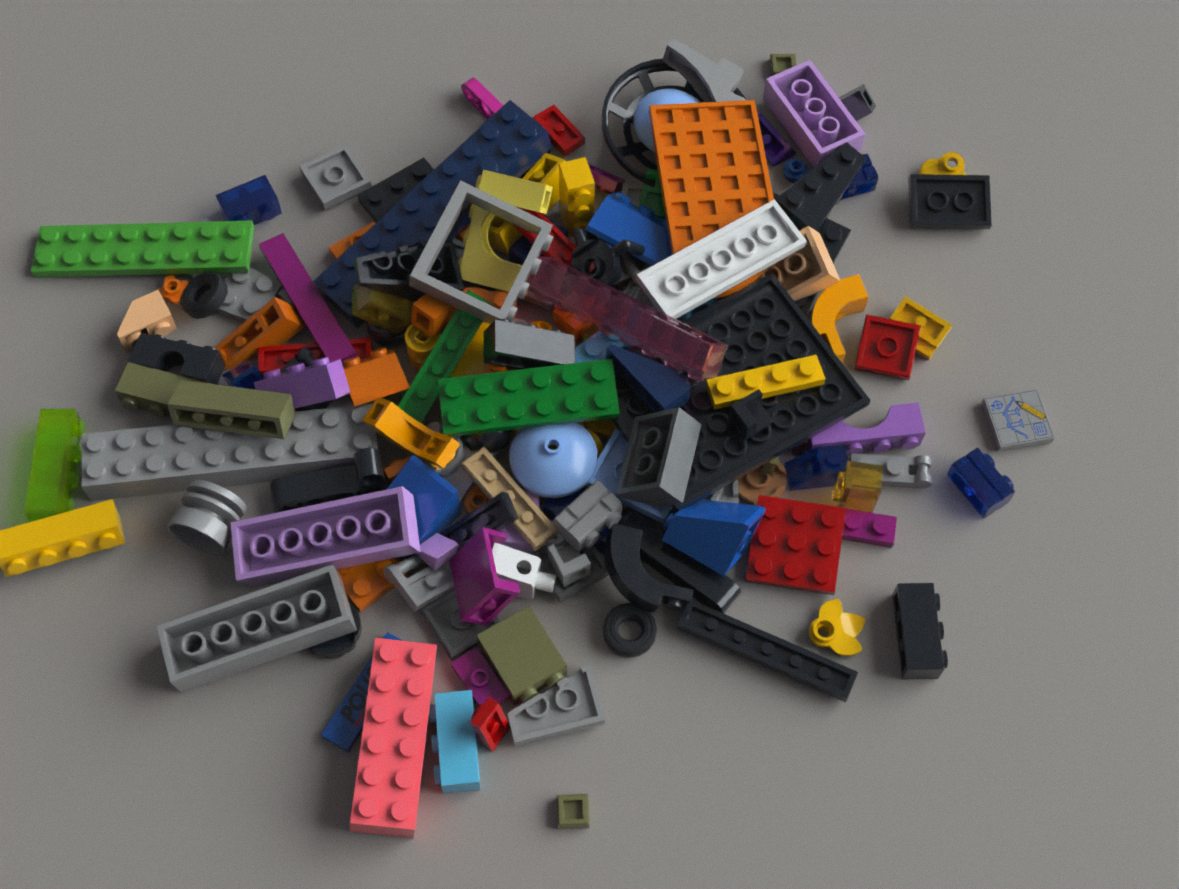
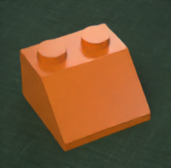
[343,347,409,407]

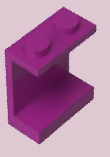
[449,527,520,626]

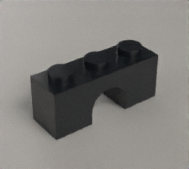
[128,333,226,385]

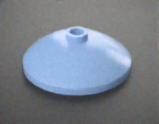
[633,89,701,152]
[509,422,597,498]

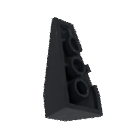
[353,240,464,302]

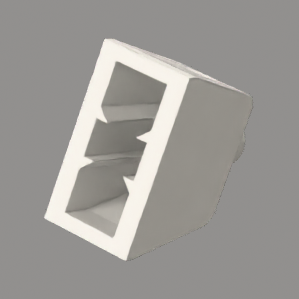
[492,543,557,600]

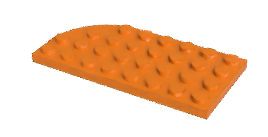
[648,100,774,298]

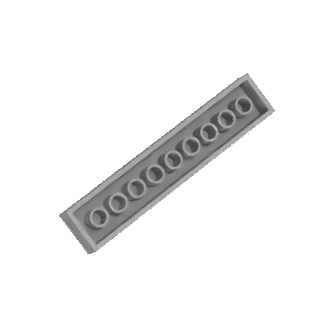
[82,403,380,501]

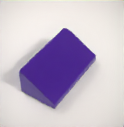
[758,113,797,167]

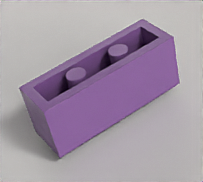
[254,357,350,409]

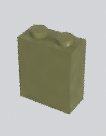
[477,605,567,705]

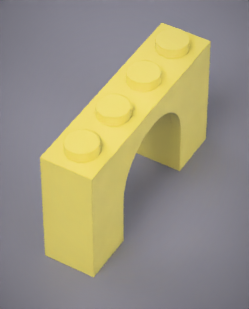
[458,170,553,295]

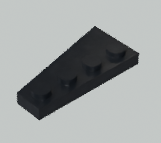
[775,142,866,232]

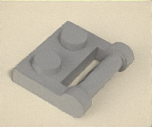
[383,554,455,612]

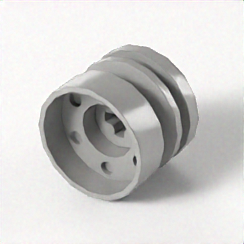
[167,479,247,555]

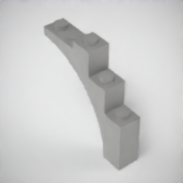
[662,38,745,102]

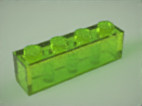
[24,409,85,522]

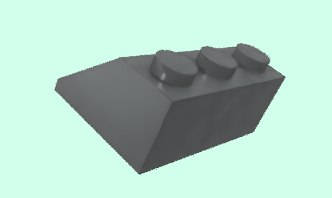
[615,407,701,507]

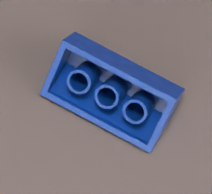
[585,192,672,266]

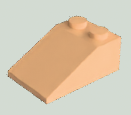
[753,226,840,301]

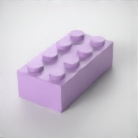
[763,60,865,169]

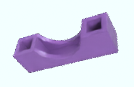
[806,402,926,459]

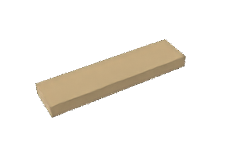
[461,447,558,551]

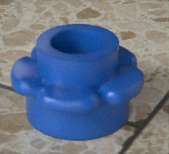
[783,158,809,183]

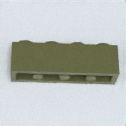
[115,362,211,417]
[167,380,296,439]

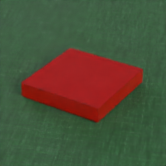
[854,314,921,381]

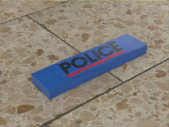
[321,632,403,753]

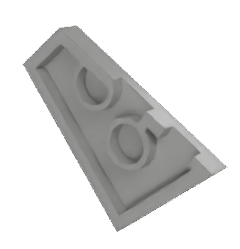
[507,662,605,746]

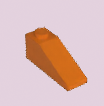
[214,297,305,370]

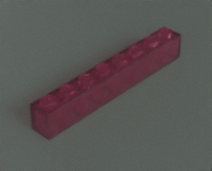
[526,257,728,381]

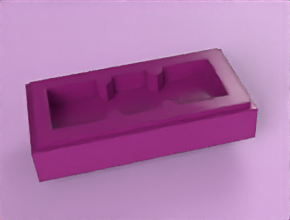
[451,647,510,706]

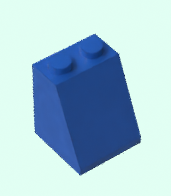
[387,455,461,559]
[662,499,766,576]

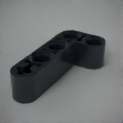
[270,448,387,513]

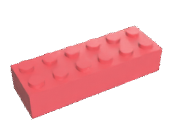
[349,638,437,838]

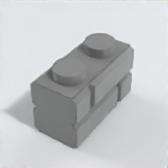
[554,480,622,551]

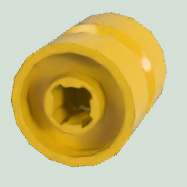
[405,324,441,370]

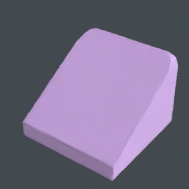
[417,533,458,570]

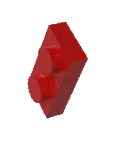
[533,104,585,157]
[470,697,510,752]

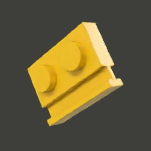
[890,296,952,360]

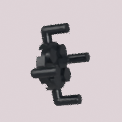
[557,228,645,313]

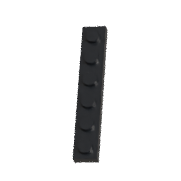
[677,600,858,702]

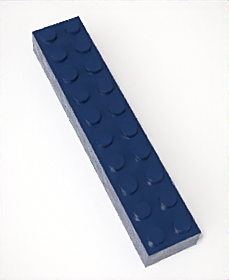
[313,100,551,329]

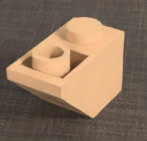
[117,290,177,352]

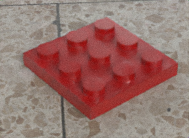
[745,495,846,595]

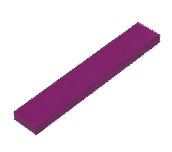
[259,233,357,365]

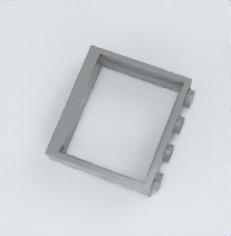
[409,180,554,324]

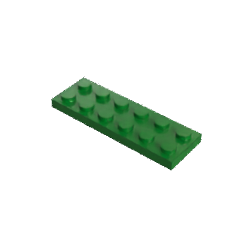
[438,359,620,437]

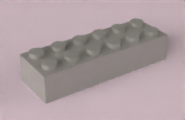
[156,564,357,692]

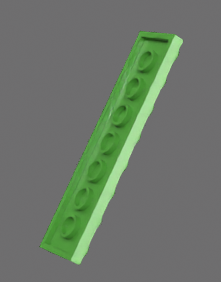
[31,220,255,278]

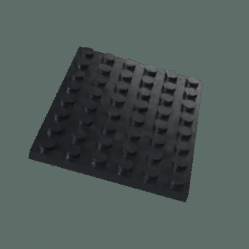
[610,273,871,513]

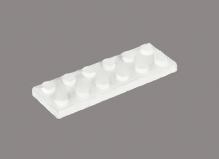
[636,199,807,323]

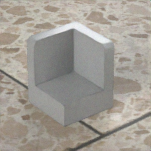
[547,544,591,587]

